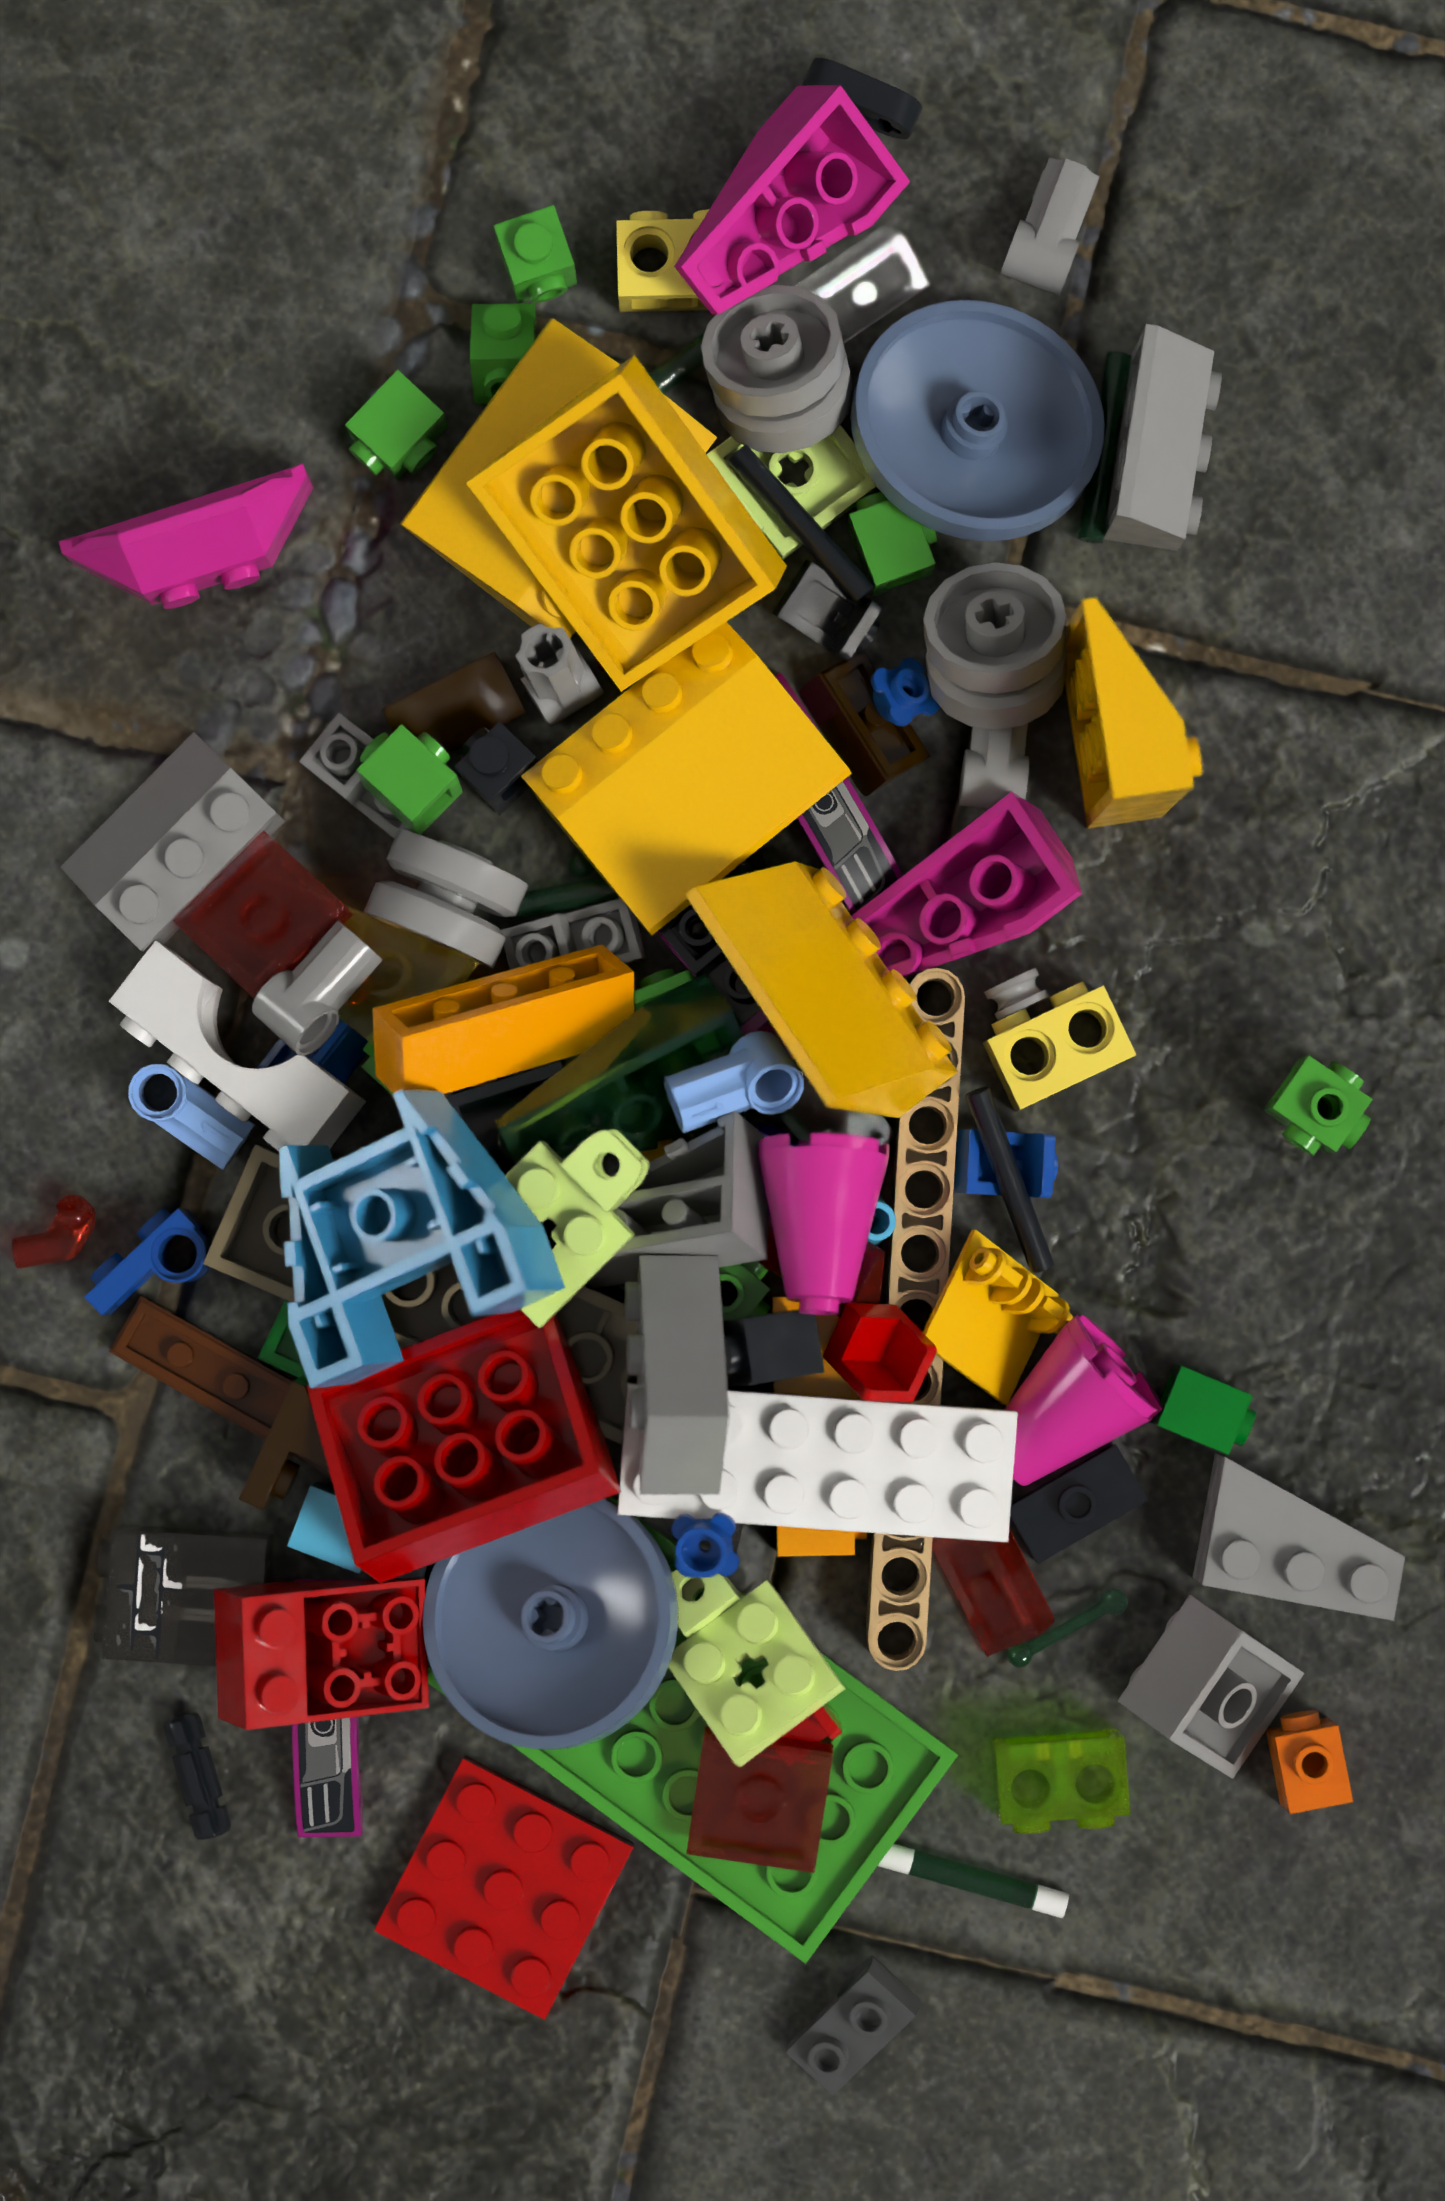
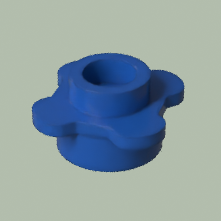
[871,658,940,726]
[671,1513,740,1578]

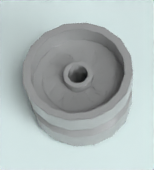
[701,285,854,453]
[923,562,1067,730]
[363,829,529,968]

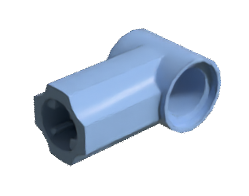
[664,1031,804,1133]
[128,1064,255,1170]

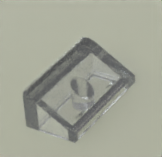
[795,224,930,344]

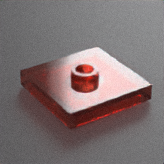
[173,831,353,999]
[686,1726,834,1873]

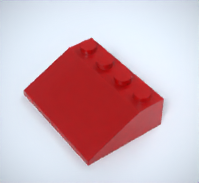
[306,1309,621,1583]

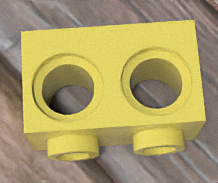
[616,209,709,312]
[983,981,1136,1112]

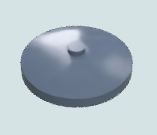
[850,300,1105,541]
[423,1498,678,1750]

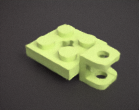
[707,425,878,560]
[505,1129,650,1328]
[668,1569,846,1767]

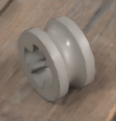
[984,968,1049,1021]

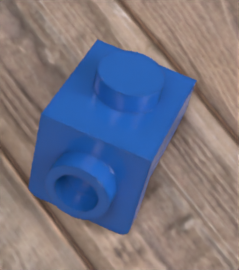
[953,1129,1058,1198]

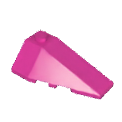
[674,85,910,315]
[852,792,1082,978]

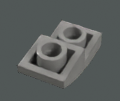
[299,713,412,839]
[501,898,647,970]

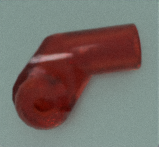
[12,1194,96,1269]

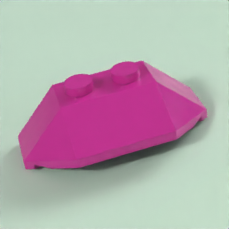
[58,463,313,609]

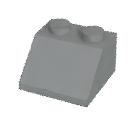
[1118,1595,1305,1779]

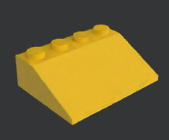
[400,318,717,638]
[466,355,787,692]
[1065,598,1202,829]
[521,622,852,936]
[685,862,958,1118]

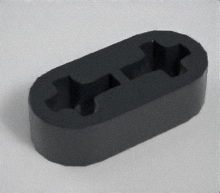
[802,58,923,139]

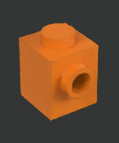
[1266,1710,1353,1814]

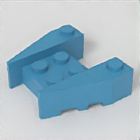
[279,1090,565,1389]

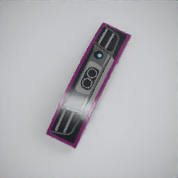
[775,672,903,916]
[292,1578,363,1838]

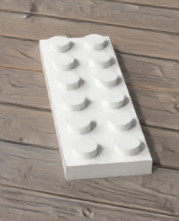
[618,1382,1018,1542]

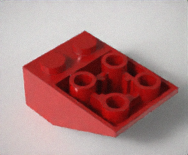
[214,1578,429,1730]

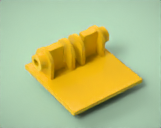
[923,1229,1073,1405]

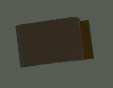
[239,1376,328,1510]

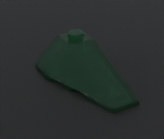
[495,973,760,1165]

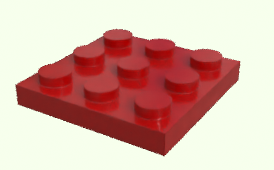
[374,1755,634,2020]

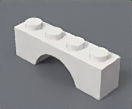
[109,940,366,1151]

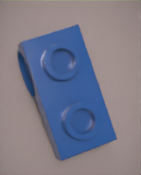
[84,1208,212,1316]

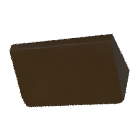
[799,651,931,796]
[382,652,526,754]

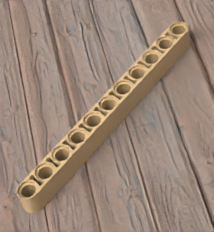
[865,968,965,1671]

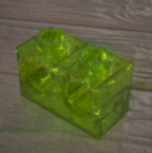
[991,1729,1131,1834]

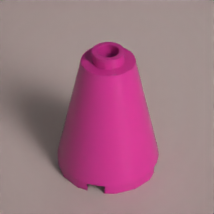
[758,1133,889,1315]
[1004,1314,1163,1486]

